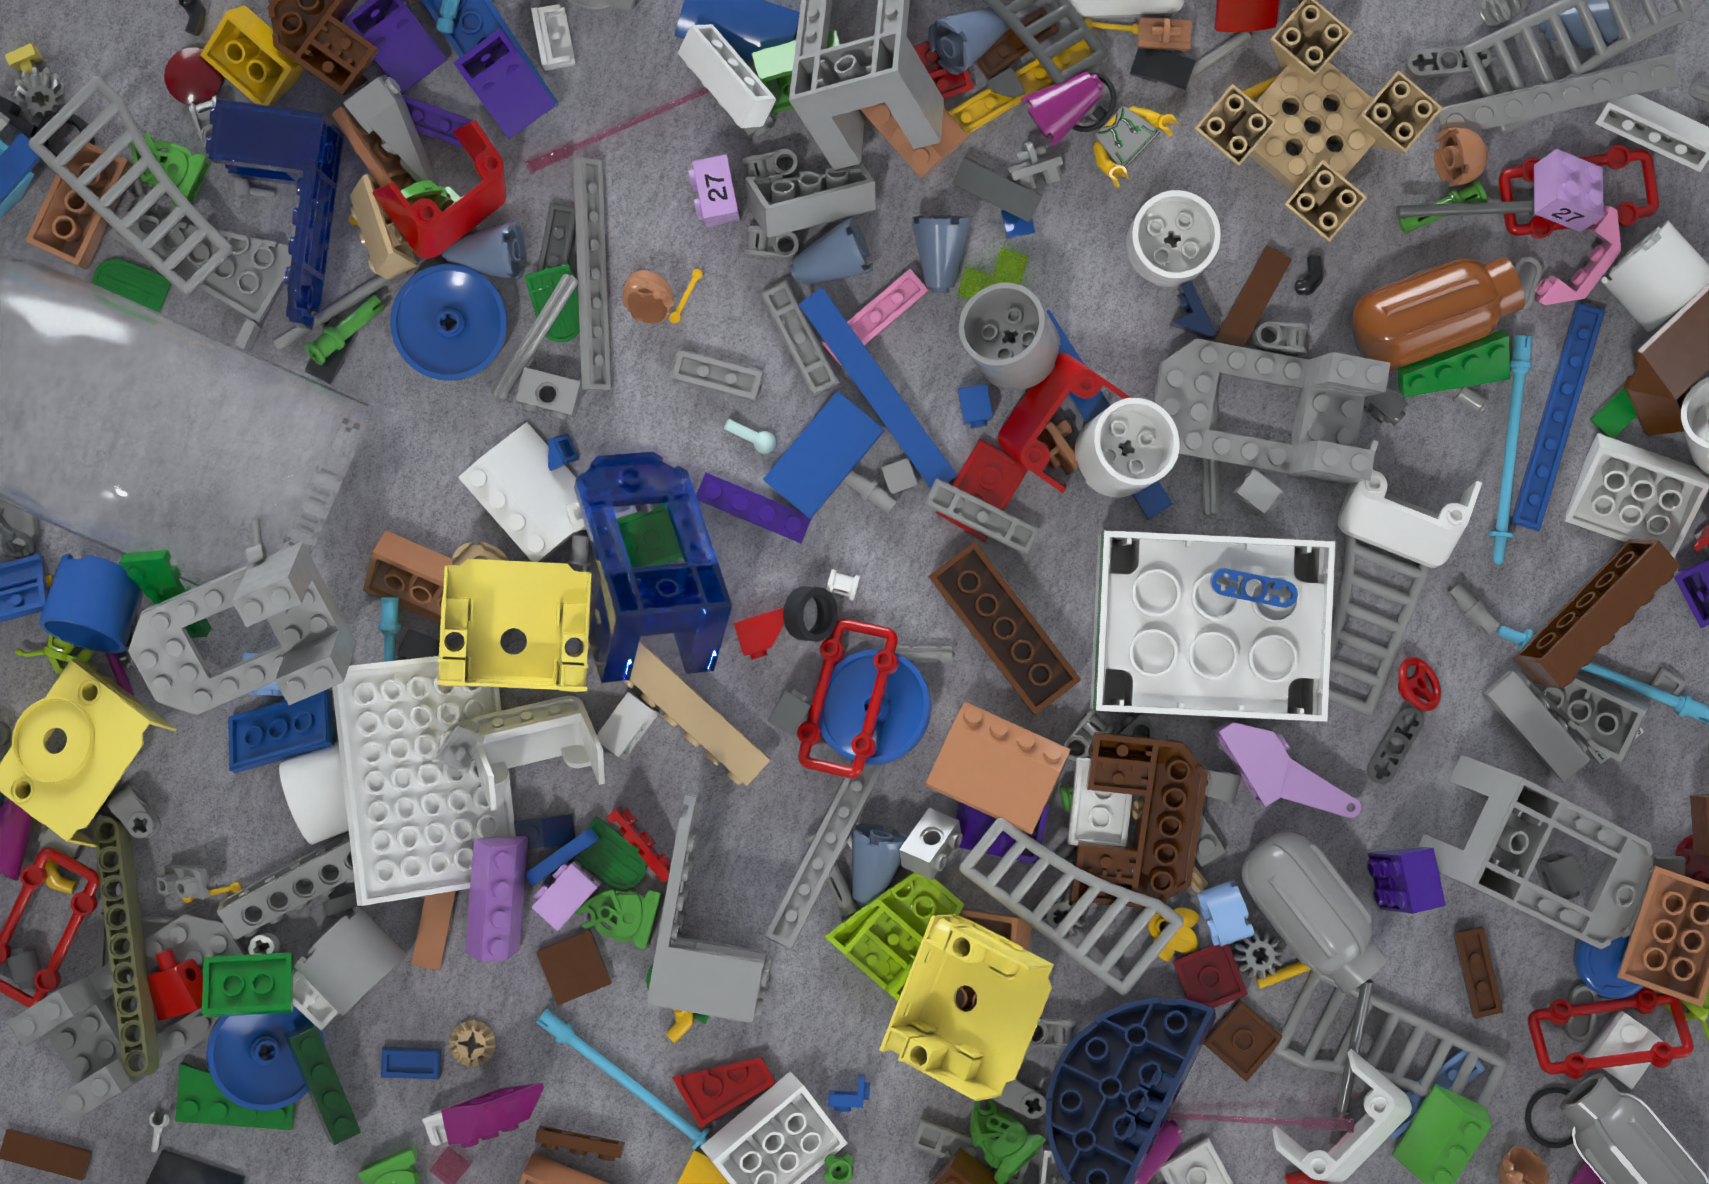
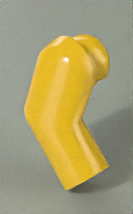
[45,859,77,895]
[665,1009,694,1043]

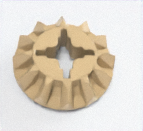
[449,1020,496,1067]

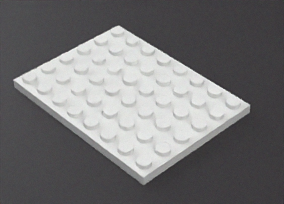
[332,656,516,906]

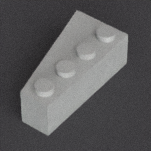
[745,165,876,238]

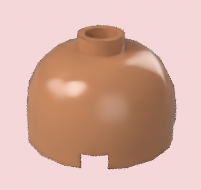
[1433,127,1489,187]

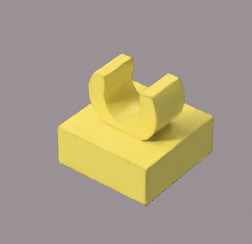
[5,43,44,74]

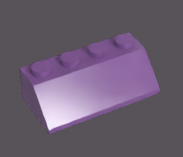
[465,836,528,962]

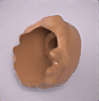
[622,270,674,324]
[1498,1146,1550,1184]

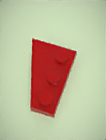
[606,806,671,883]
[672,1057,777,1128]

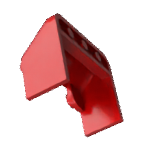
[372,120,507,259]
[998,352,1130,493]

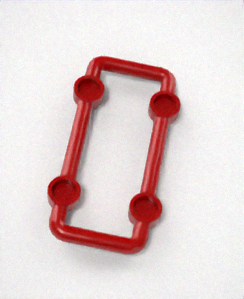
[1499,145,1659,239]
[797,619,899,778]
[0,847,100,1008]
[1527,988,1694,1079]

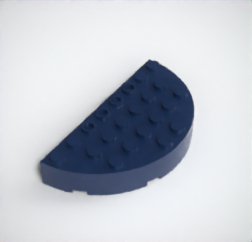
[1045,997,1216,1184]

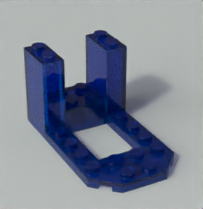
[205,99,344,330]
[574,452,732,683]

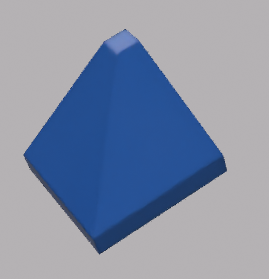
[1001,210,1035,239]
[548,433,580,471]

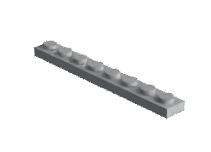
[1439,53,1679,131]
[573,157,611,391]
[765,763,886,951]

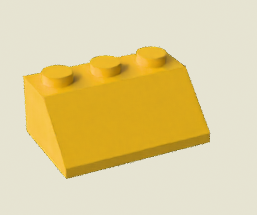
[200,5,305,112]

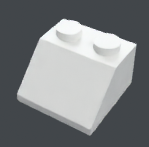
[1583,1010,1664,1090]

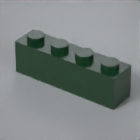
[284,1022,361,1145]

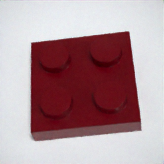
[1172,944,1248,1008]

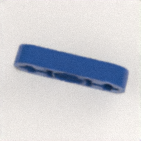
[1210,568,1298,608]
[525,827,600,887]

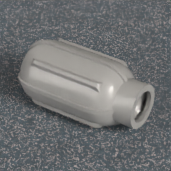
[1242,829,1387,993]
[1559,1073,1709,1184]

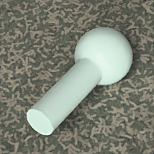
[724,419,776,454]

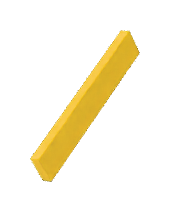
[948,39,1094,135]

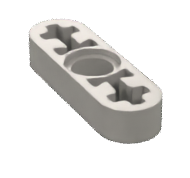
[1405,45,1491,78]

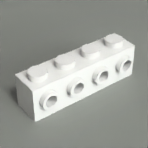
[678,24,776,128]
[1595,94,1709,172]

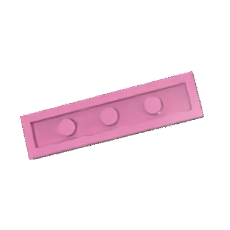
[822,269,929,366]

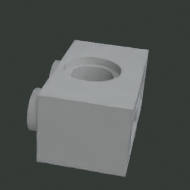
[515,367,582,421]
[899,808,962,880]

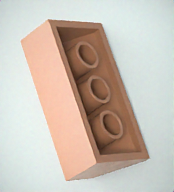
[860,102,970,178]
[25,136,134,270]
[363,530,452,624]

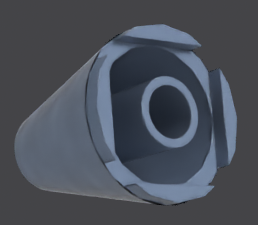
[1539,0,1619,50]
[928,7,1008,75]
[912,215,970,293]
[790,218,873,284]
[442,221,526,279]
[852,824,908,907]

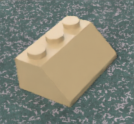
[350,174,418,280]

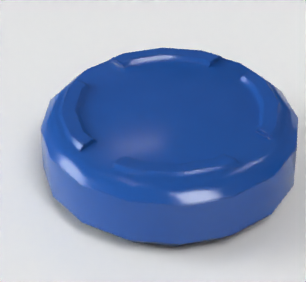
[1573,935,1644,999]

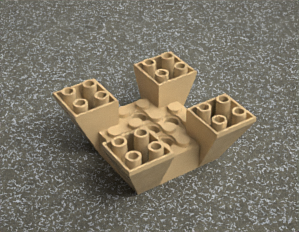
[1194,0,1443,243]

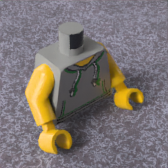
[1090,104,1180,188]

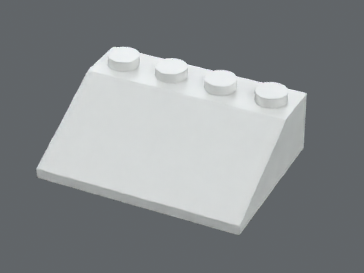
[458,422,593,562]
[1564,433,1709,558]
[700,1072,848,1184]

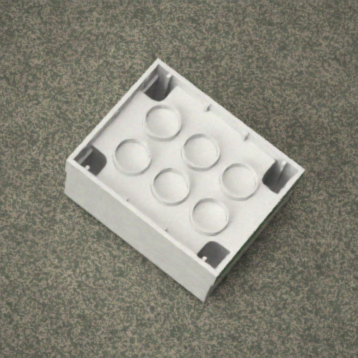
[1090,530,1335,722]

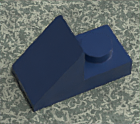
[1170,281,1216,339]
[514,814,576,849]

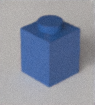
[957,384,993,429]

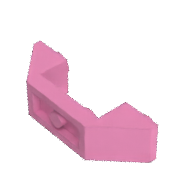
[1534,205,1621,305]

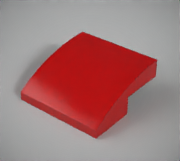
[1214,0,1279,32]
[913,40,974,99]

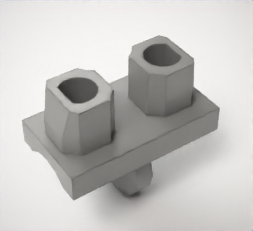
[1007,141,1063,190]
[436,718,485,771]
[156,863,210,899]

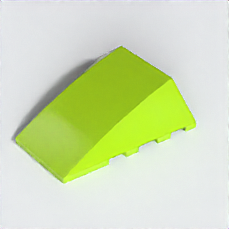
[823,872,964,1009]

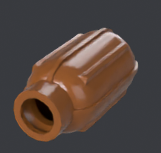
[1351,257,1525,371]

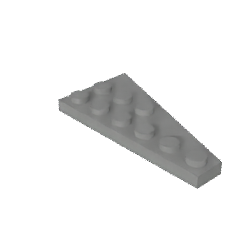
[109,210,304,324]

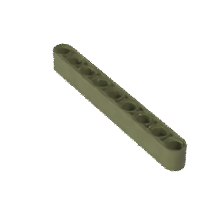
[93,817,160,1076]

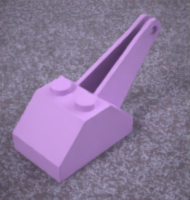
[1212,721,1361,818]

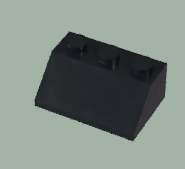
[146,1150,246,1184]

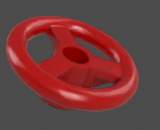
[1398,657,1441,711]

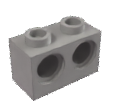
[1229,469,1282,516]

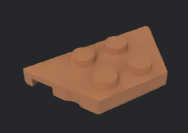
[332,107,413,191]

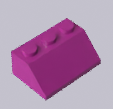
[441,1083,544,1148]

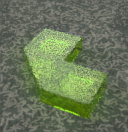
[957,248,1029,300]

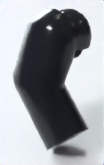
[178,0,206,36]
[1294,256,1323,296]

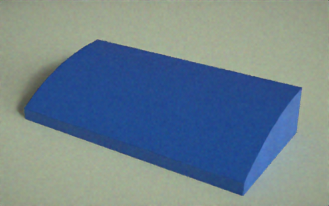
[675,0,800,62]
[763,391,885,520]

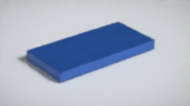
[228,689,334,774]

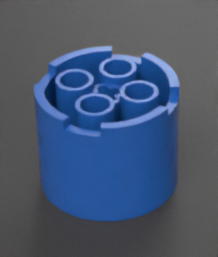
[38,554,144,654]

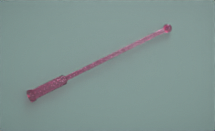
[525,88,710,175]
[1167,1113,1354,1133]

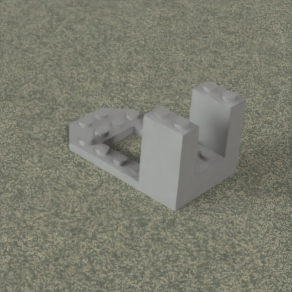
[789,0,944,170]
[1154,338,1391,484]
[128,541,357,715]
[1418,755,1653,949]
[646,792,771,1023]
[8,913,247,1123]

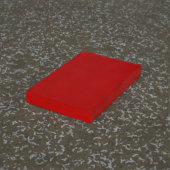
[935,439,1029,543]

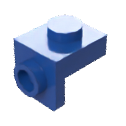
[828,1075,870,1112]

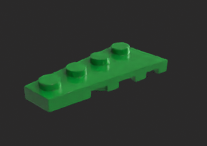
[1398,329,1510,397]
[119,550,212,638]
[175,1062,295,1130]

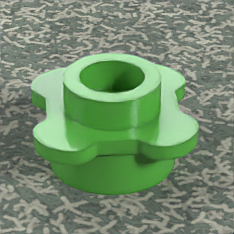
[823,1154,853,1183]

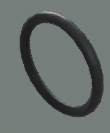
[1072,73,1117,132]
[1525,1087,1574,1148]

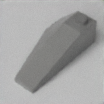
[343,74,438,185]
[1528,674,1651,762]

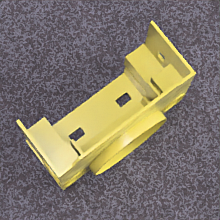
[437,559,592,692]
[0,659,177,848]
[879,914,1054,1101]

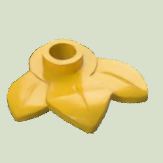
[1148,907,1200,962]

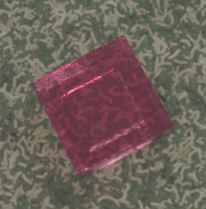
[429,1146,471,1184]

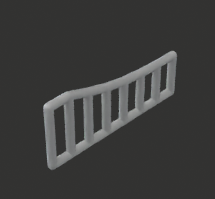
[1463,0,1692,134]
[28,76,233,296]
[1328,493,1439,715]
[959,818,1184,995]
[1274,970,1508,1108]

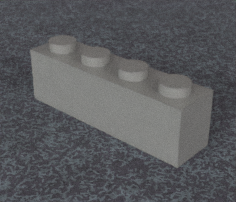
[1482,671,1590,782]

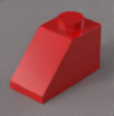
[733,607,784,660]

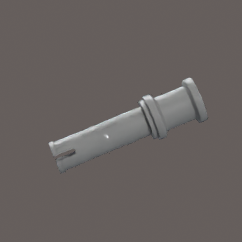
[803,831,859,917]

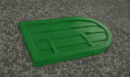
[92,259,171,323]
[524,263,580,343]
[575,816,646,889]

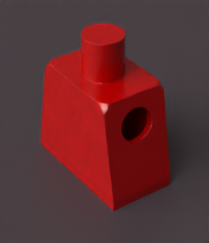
[147,948,203,1021]

